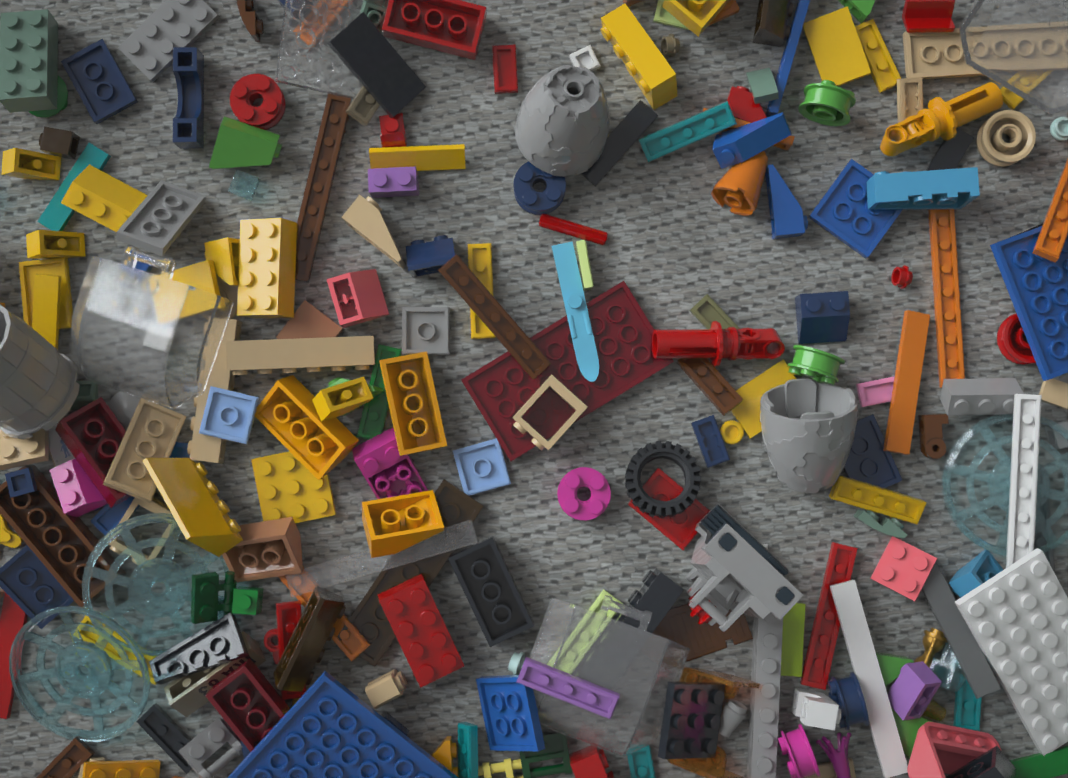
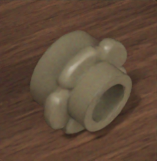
[661,34,680,57]

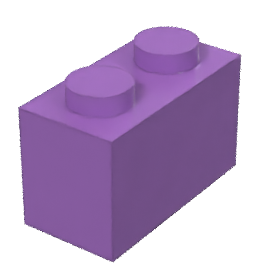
[368,166,419,198]
[888,661,942,721]

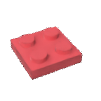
[870,536,938,602]

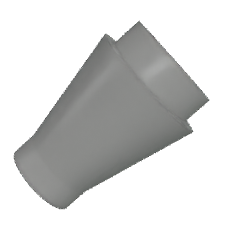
[719,699,747,738]

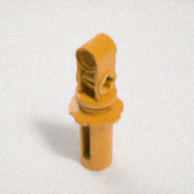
[880,82,1003,156]

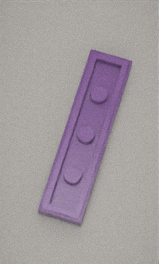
[517,657,620,719]

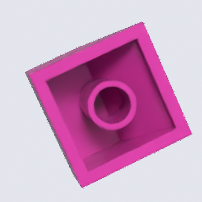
[49,459,108,517]

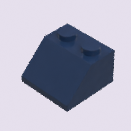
[405,235,456,277]
[795,291,850,344]

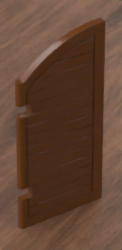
[640,603,753,670]

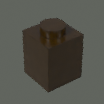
[39,126,80,160]

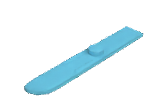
[551,241,599,382]

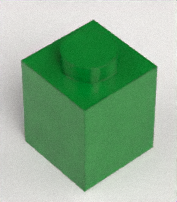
[232,586,264,615]

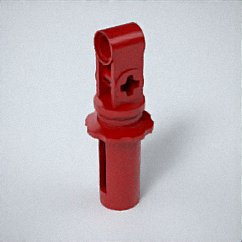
[652,321,785,367]

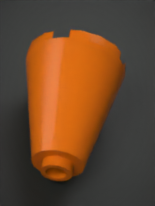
[711,151,768,216]

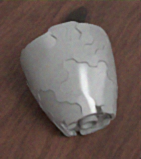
[515,65,610,177]
[760,378,859,493]

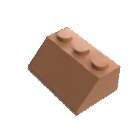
[222,517,303,583]

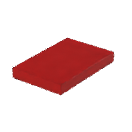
[628,468,710,550]

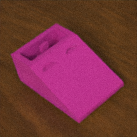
[352,427,429,499]

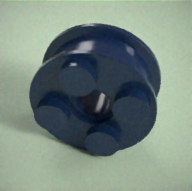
[513,161,566,215]
[828,672,869,731]

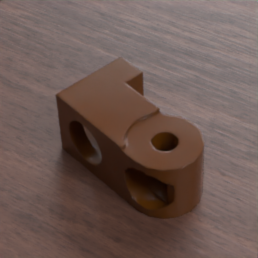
[918,414,949,459]

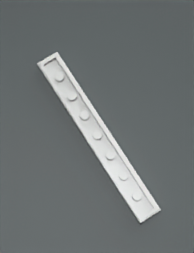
[1006,394,1042,568]
[830,580,908,778]

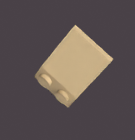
[342,195,406,269]

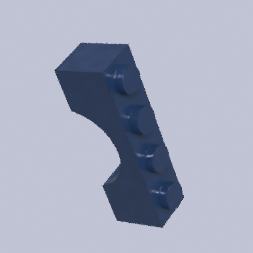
[173,47,204,149]

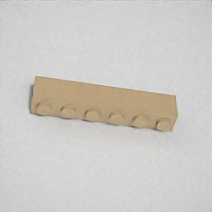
[187,316,242,463]
[226,336,375,375]

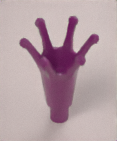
[816,732,852,778]

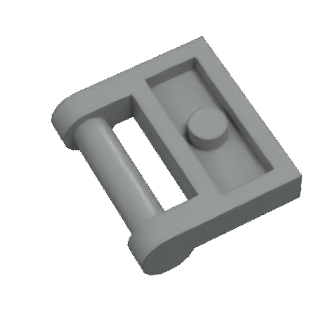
[178,718,243,778]

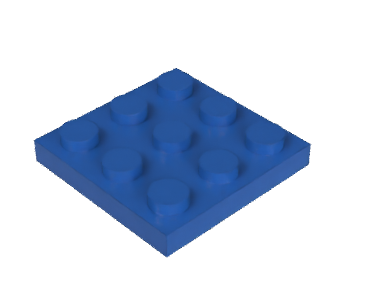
[808,159,903,259]
[476,675,545,752]

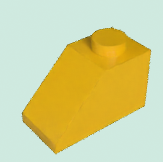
[1,148,61,181]
[26,230,86,259]
[204,237,240,286]
[312,376,373,422]

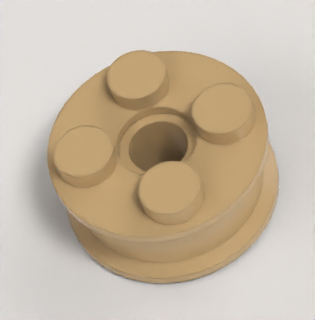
[976,110,1036,167]

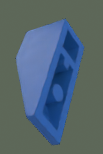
[712,112,792,169]
[765,164,808,239]

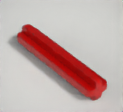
[539,214,608,245]

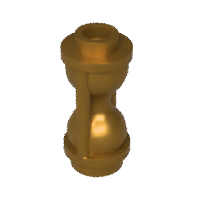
[914,627,948,673]

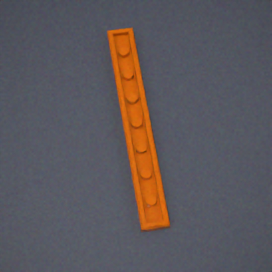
[928,209,965,388]

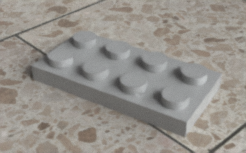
[118,0,220,82]
[116,180,205,256]

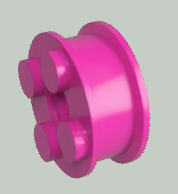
[557,467,611,520]
[778,724,821,778]

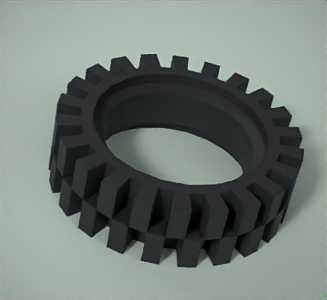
[625,441,701,518]

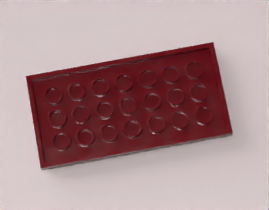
[461,281,674,461]

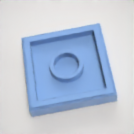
[199,386,259,445]
[453,438,511,496]

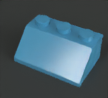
[949,549,1003,598]

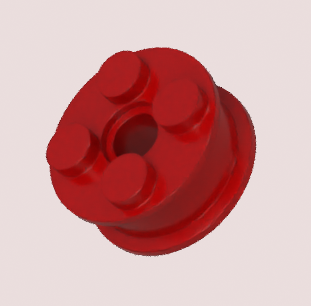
[230,74,286,130]
[997,313,1036,365]

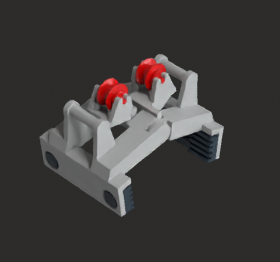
[686,503,803,632]

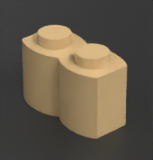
[365,669,407,709]

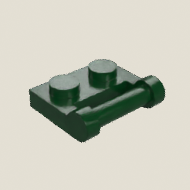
[519,730,573,778]

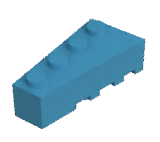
[866,167,980,209]

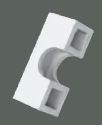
[791,688,841,730]

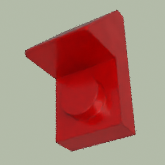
[379,113,407,148]

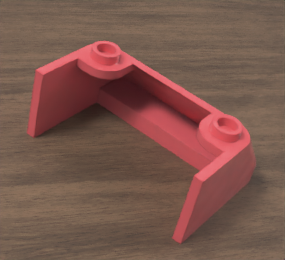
[907,721,1001,778]

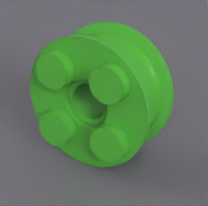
[798,80,856,126]
[787,345,845,385]

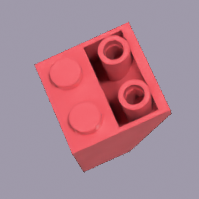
[327,269,390,328]

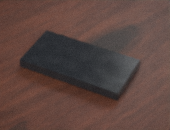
[327,12,426,118]

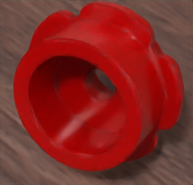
[891,265,913,289]

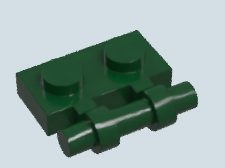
[191,571,237,624]

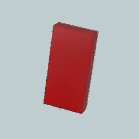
[492,44,518,94]

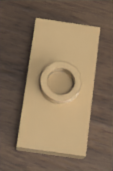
[897,77,923,123]

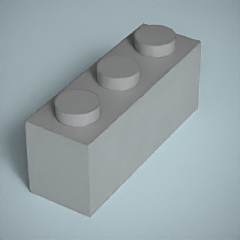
[940,378,1024,415]

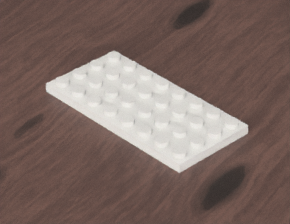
[955,548,1068,756]

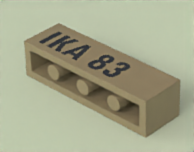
[164,631,266,717]

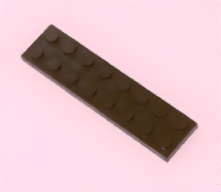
[337,479,484,667]

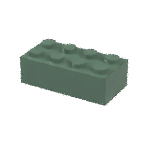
[0,9,58,113]

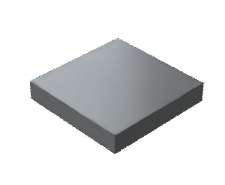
[402,307,450,355]

